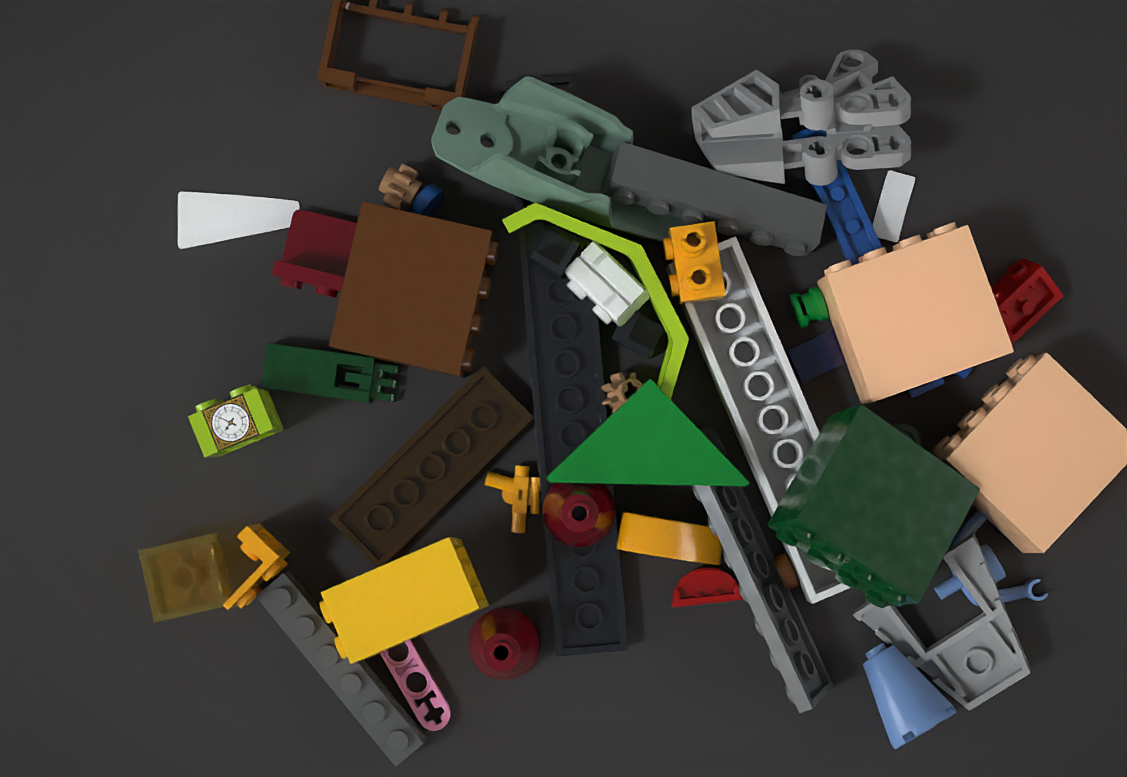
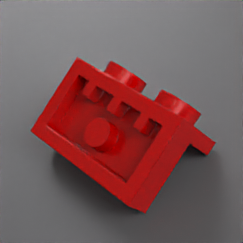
[991,258,1064,345]

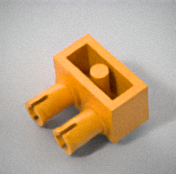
[663,221,726,304]

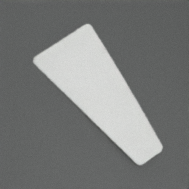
[178,191,300,249]

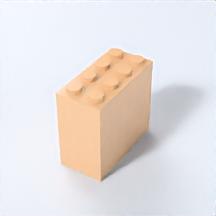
[817,222,1014,404]
[932,352,1127,553]

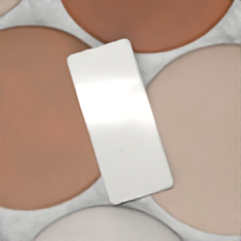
[872,170,915,242]

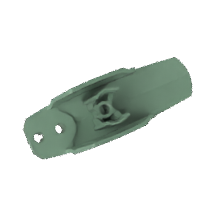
[431,76,690,243]

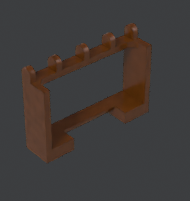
[317,0,480,111]

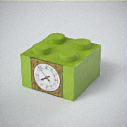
[188,384,284,458]

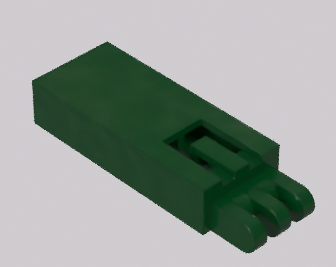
[261,343,400,403]

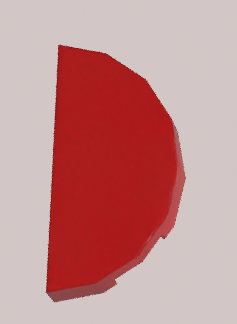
[671,567,743,607]

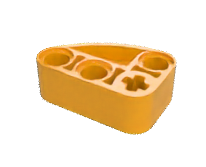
[616,511,723,565]

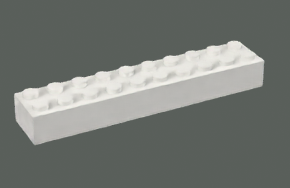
[666,236,851,604]

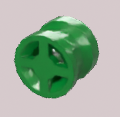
[789,286,829,329]

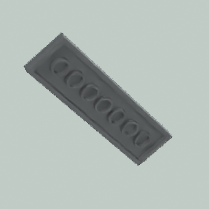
[692,424,834,713]

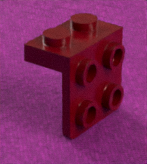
[272,209,357,298]

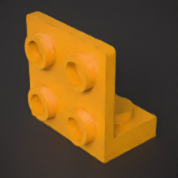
[223,523,290,610]

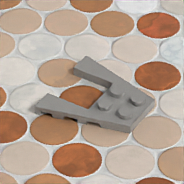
[853,533,1030,711]

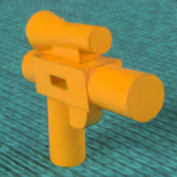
[485,466,541,533]

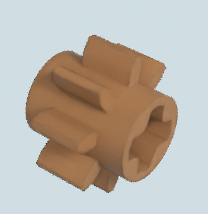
[379,163,423,210]
[601,372,643,413]

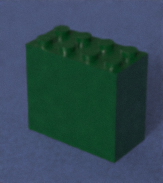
[767,404,980,608]

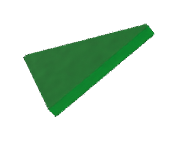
[546,378,750,486]

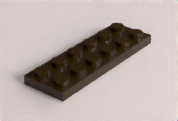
[328,366,534,568]

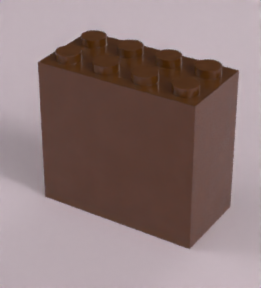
[329,202,500,378]

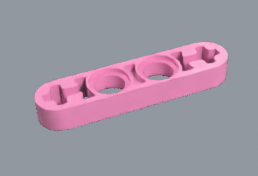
[380,640,451,731]

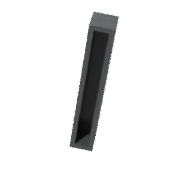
[603,142,827,256]
[256,570,427,767]

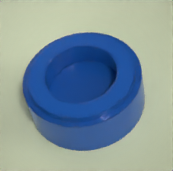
[411,184,444,217]

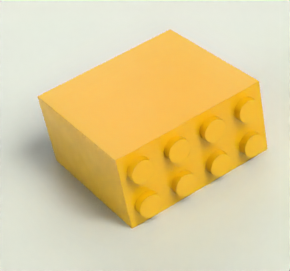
[319,537,489,664]

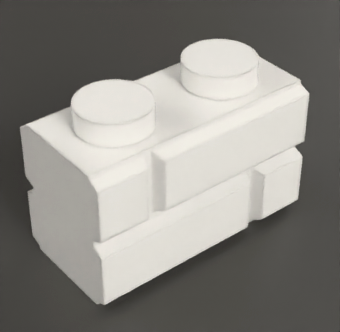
[565,241,650,327]

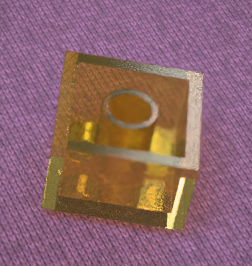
[139,533,232,623]

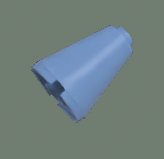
[863,643,957,750]

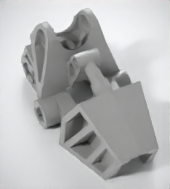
[692,49,911,186]

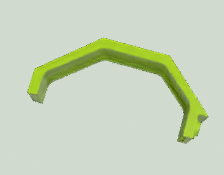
[502,203,689,400]

